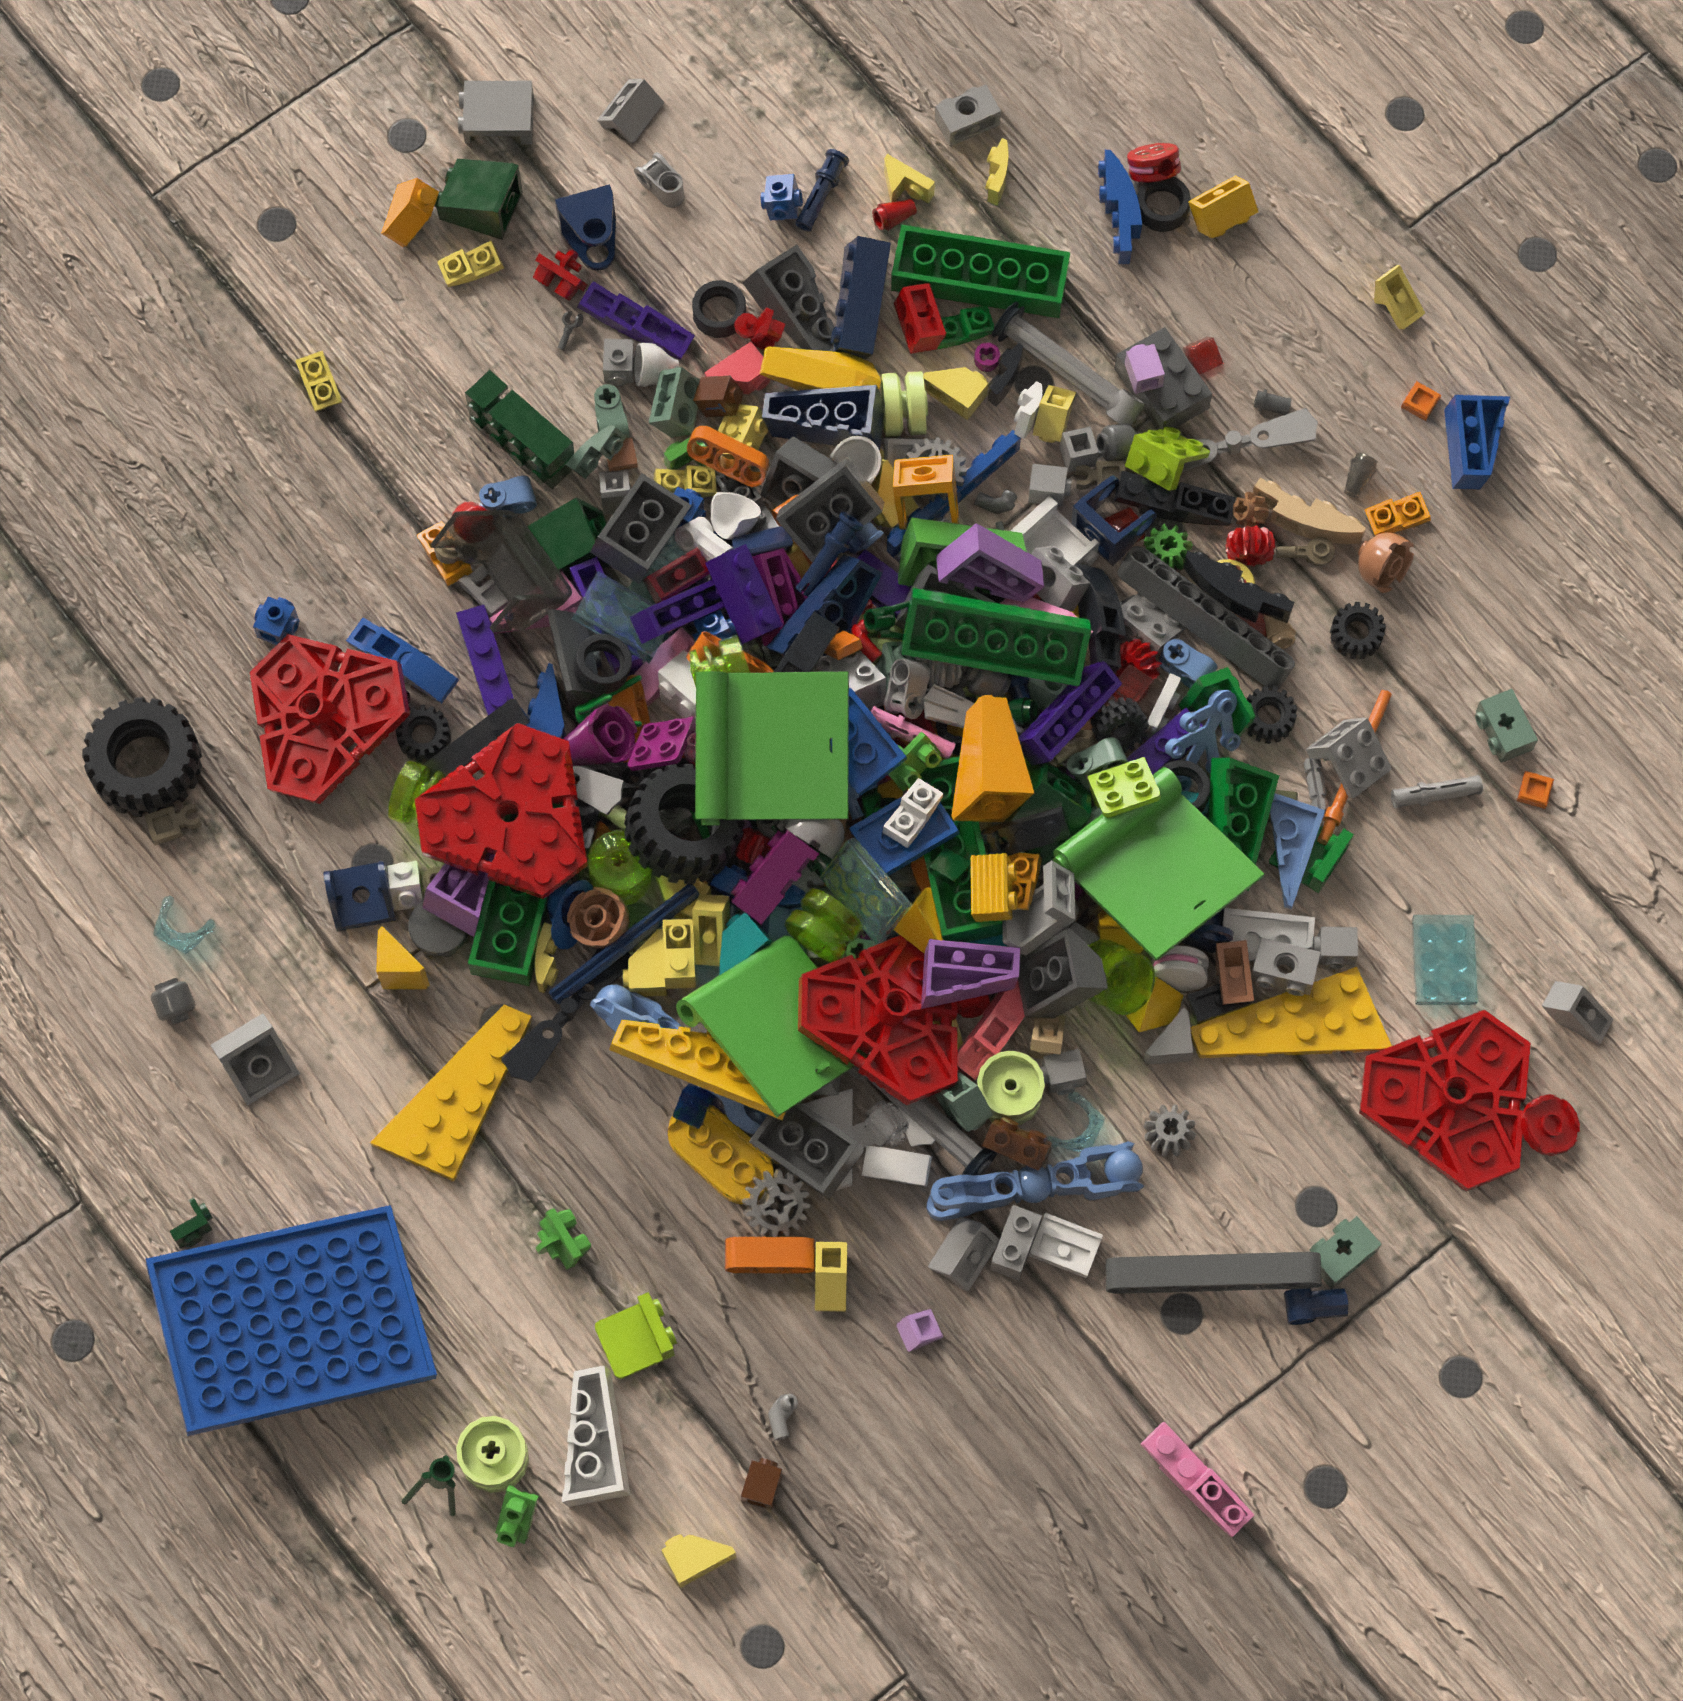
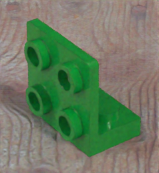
[1178,667,1256,743]
[1269,826,1354,893]

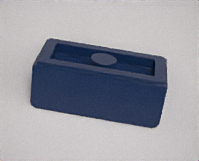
[732,526,794,557]

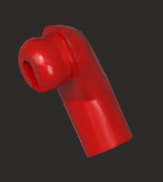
[851,619,882,663]

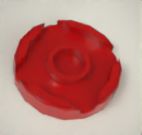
[1521,1094,1580,1156]

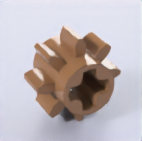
[1233,492,1269,527]

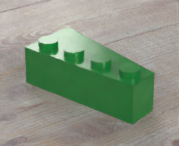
[1208,758,1280,891]

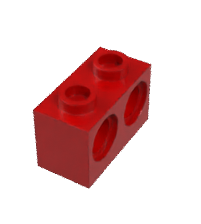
[893,283,946,354]

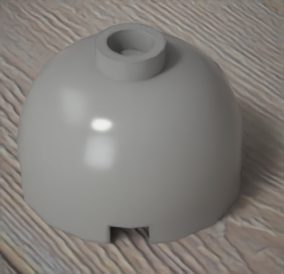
[783,819,845,859]

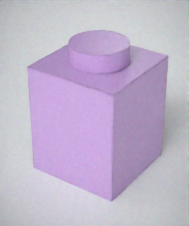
[1125,344,1165,394]

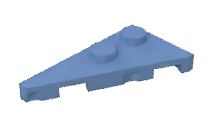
[1270,793,1325,909]

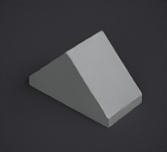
[599,469,630,515]
[1143,1008,1193,1064]

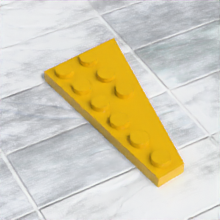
[1190,967,1392,1058]
[370,1004,532,1181]
[609,1020,786,1120]

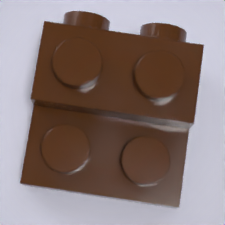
[982,1117,1052,1171]

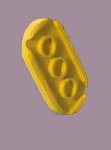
[668,1102,774,1204]

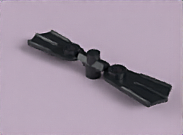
[501,949,631,1083]

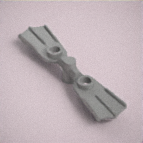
[1182,408,1318,472]
[922,684,1082,768]
[573,766,625,815]

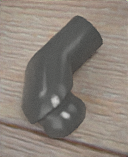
[974,490,1017,514]

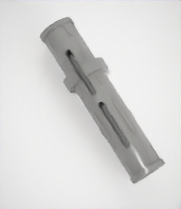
[1391,775,1483,808]

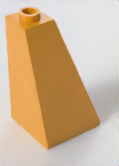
[951,695,1034,822]

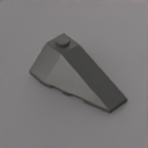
[743,245,834,352]

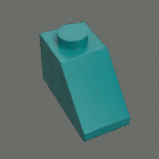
[719,913,773,975]

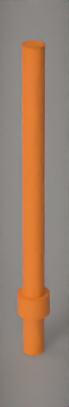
[1317,690,1392,845]

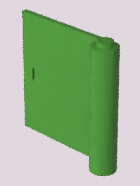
[695,671,849,826]
[1053,767,1264,961]
[676,935,868,1117]

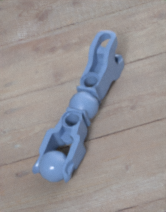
[590,984,768,1134]
[926,1141,1144,1221]

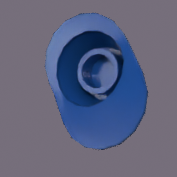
[547,880,594,950]

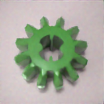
[1144,523,1193,571]

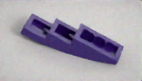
[577,281,695,360]

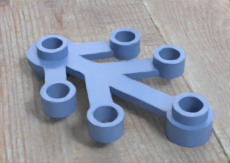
[1165,690,1241,791]

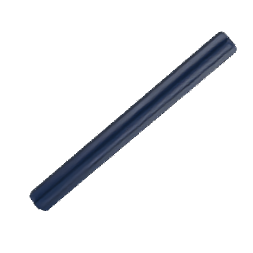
[549,884,700,1004]

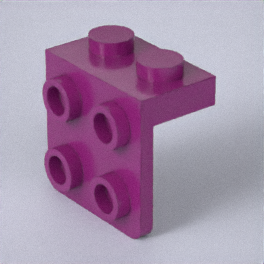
[628,716,696,771]

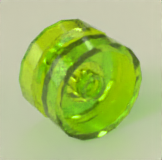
[784,888,863,962]

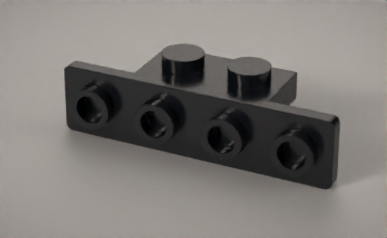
[421,699,530,785]

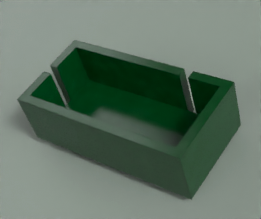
[465,370,574,489]

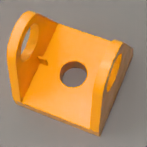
[893,455,959,530]

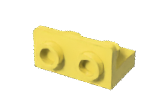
[718,404,768,469]

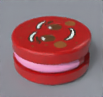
[1127,143,1182,182]

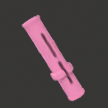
[870,706,956,759]

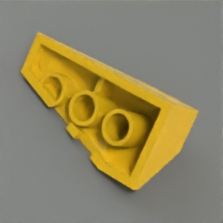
[760,347,881,391]

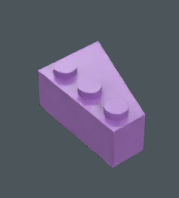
[936,523,1044,602]
[422,853,495,937]
[921,939,1020,1009]

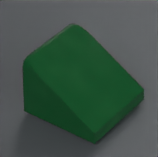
[929,848,971,889]

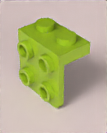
[1125,427,1210,491]
[1087,757,1161,818]
[595,1292,677,1379]

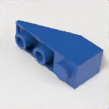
[526,663,566,739]

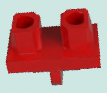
[533,249,588,301]
[734,307,785,350]

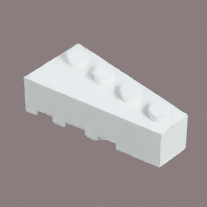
[658,650,704,719]
[562,1366,630,1507]

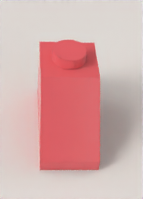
[704,342,771,395]

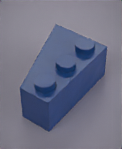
[1444,395,1510,490]

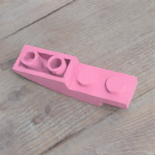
[1140,1422,1254,1537]

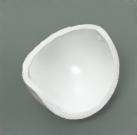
[830,436,881,485]
[711,492,761,540]

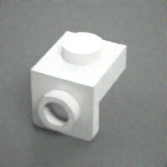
[387,861,423,911]

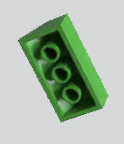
[898,517,1027,595]

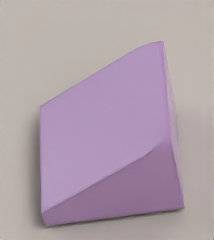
[897,1309,943,1352]

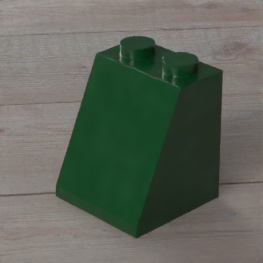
[435,158,523,240]
[518,497,610,583]
[1000,762,1092,866]

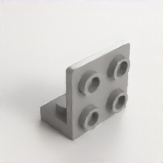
[1119,593,1186,659]
[812,650,886,711]
[1306,718,1391,798]

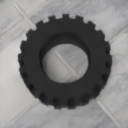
[82,697,202,817]
[624,764,745,884]

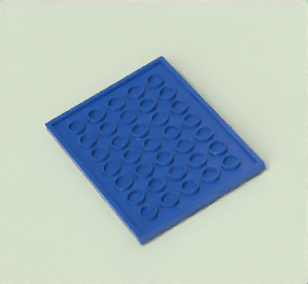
[146,1205,437,1436]

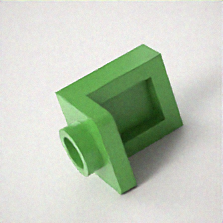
[664,437,706,470]

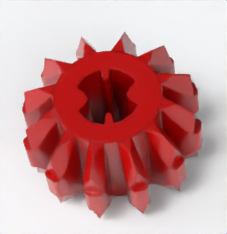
[1225,525,1275,567]
[1115,639,1162,690]
[734,828,771,864]

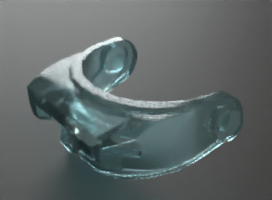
[153,895,216,954]
[1047,1092,1105,1152]

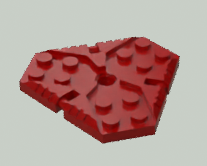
[249,634,410,804]
[415,723,588,899]
[798,935,958,1106]
[1359,1009,1531,1192]

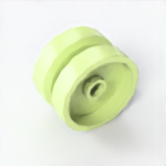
[881,371,928,437]
[977,1051,1045,1125]
[456,1416,529,1493]

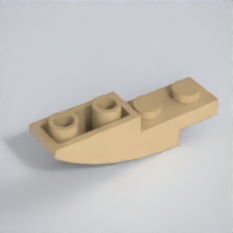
[1253,477,1366,544]

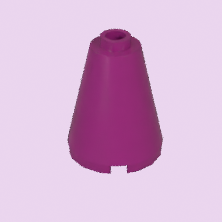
[564,704,637,766]

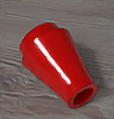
[872,199,917,231]

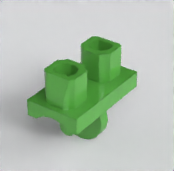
[888,732,942,792]
[536,1208,591,1270]
[495,1485,539,1547]

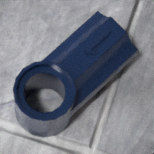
[1284,1288,1348,1325]

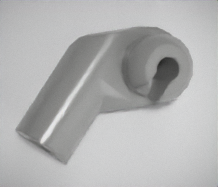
[768,1394,798,1441]

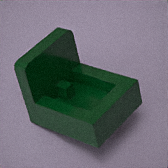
[170,1198,213,1248]

